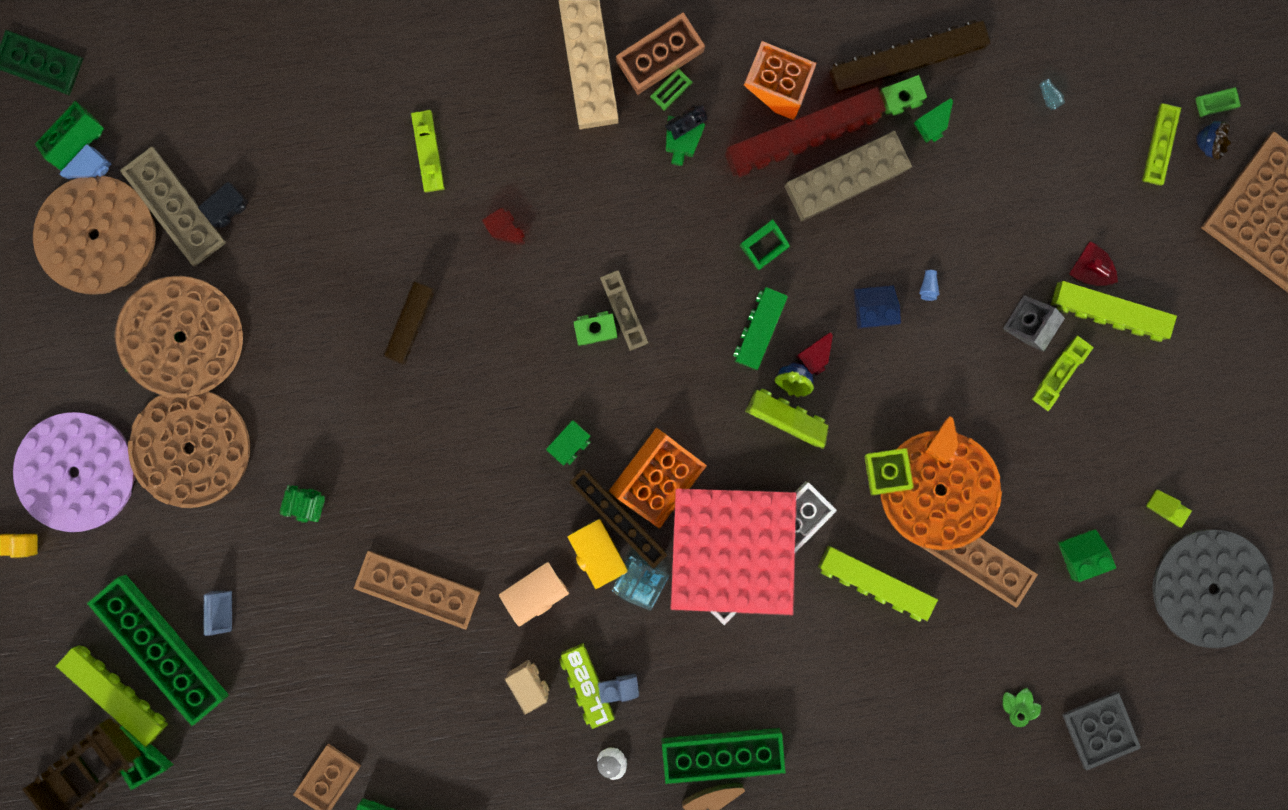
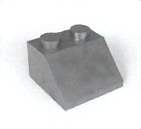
[1003,295,1065,352]

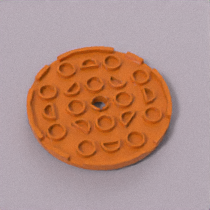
[880,431,1002,550]

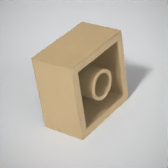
[505,660,550,714]

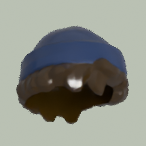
[1196,121,1231,159]

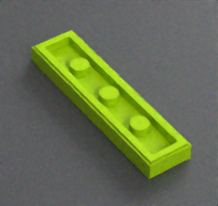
[1142,103,1181,185]

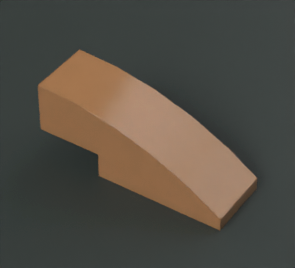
[682,783,745,810]

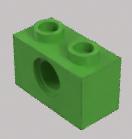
[878,75,927,116]
[574,311,617,346]

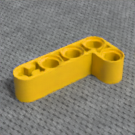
[0,534,38,557]

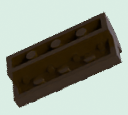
[383,281,436,365]

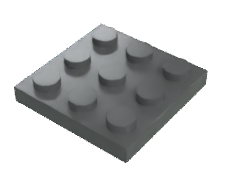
[1062,692,1141,771]

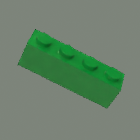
[733,287,788,370]

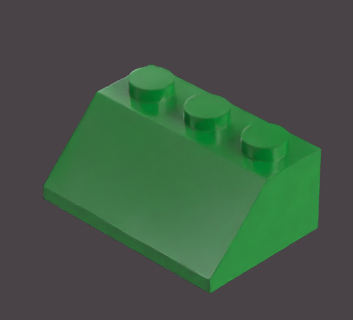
[35,101,104,171]

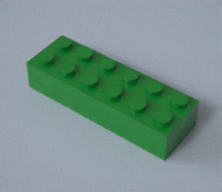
[661,728,785,784]

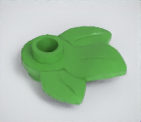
[1003,688,1041,727]

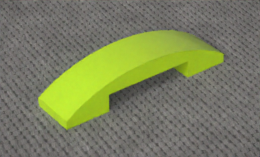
[1032,336,1094,411]

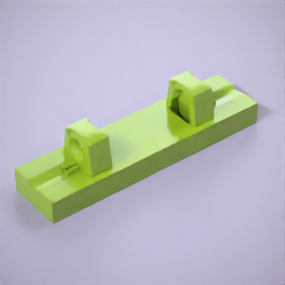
[411,110,445,193]

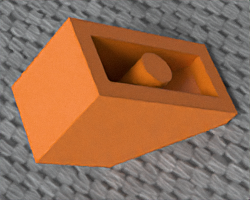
[925,416,959,464]

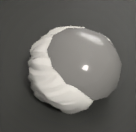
[597,747,627,780]

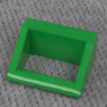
[739,220,790,270]

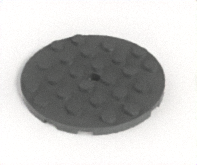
[1153,529,1273,648]

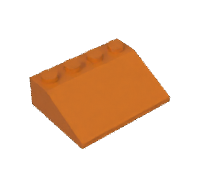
[609,428,707,528]

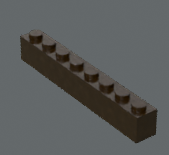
[829,20,990,95]

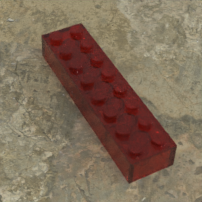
[725,87,886,177]

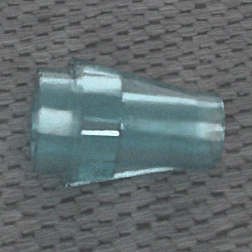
[1039,79,1065,110]

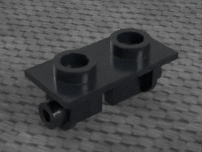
[665,104,708,140]

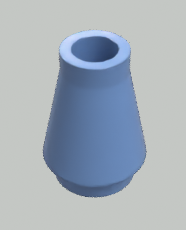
[919,270,939,301]

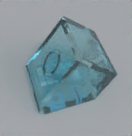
[611,556,669,610]

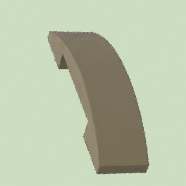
[600,270,649,351]

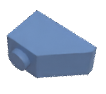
[59,144,111,180]

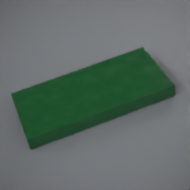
[0,30,83,96]

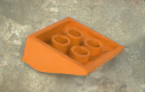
[744,41,817,120]

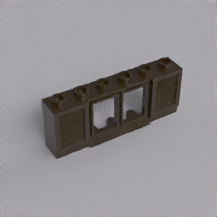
[22,717,141,810]

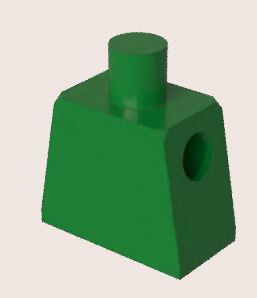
[666,116,705,166]

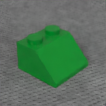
[1058,529,1116,582]

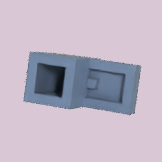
[598,674,639,704]

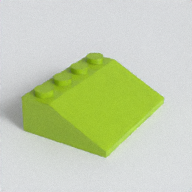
[745,388,828,448]

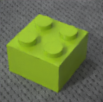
[864,448,913,495]

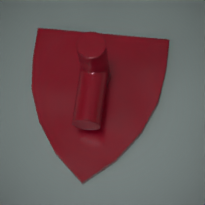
[1069,241,1118,286]

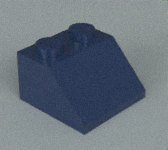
[854,285,901,329]

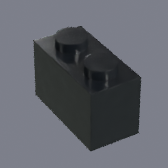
[198,182,249,228]

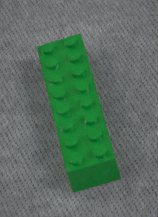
[87,575,229,726]

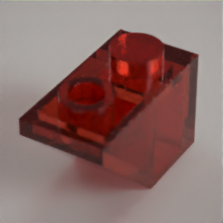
[482,208,525,246]

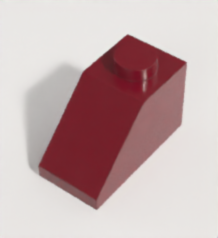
[796,332,833,376]

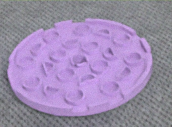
[13,412,136,532]

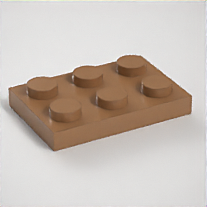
[293,744,361,810]

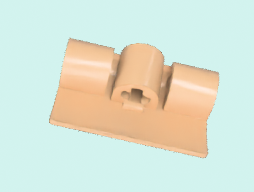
[499,562,569,627]

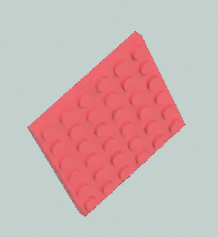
[671,489,796,615]

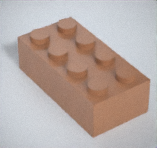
[616,13,705,95]

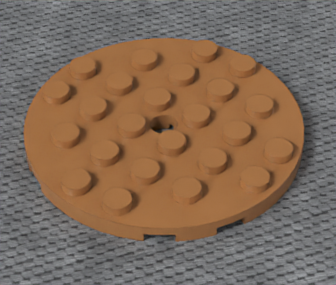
[33,175,156,295]
[116,276,243,397]
[128,391,250,508]

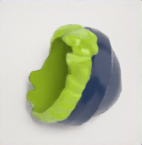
[775,363,814,398]

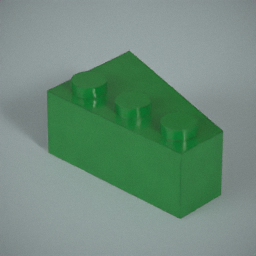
[120,726,174,790]

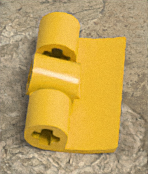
[567,519,628,589]

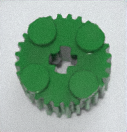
[279,485,325,523]

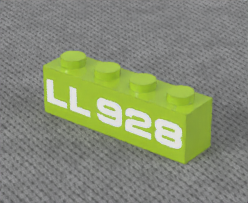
[559,643,614,729]

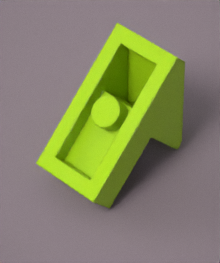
[1146,489,1192,528]

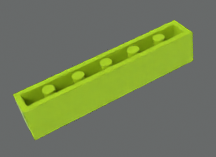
[1051,281,1177,342]
[818,546,938,622]
[56,645,168,747]

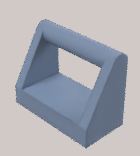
[204,591,232,635]

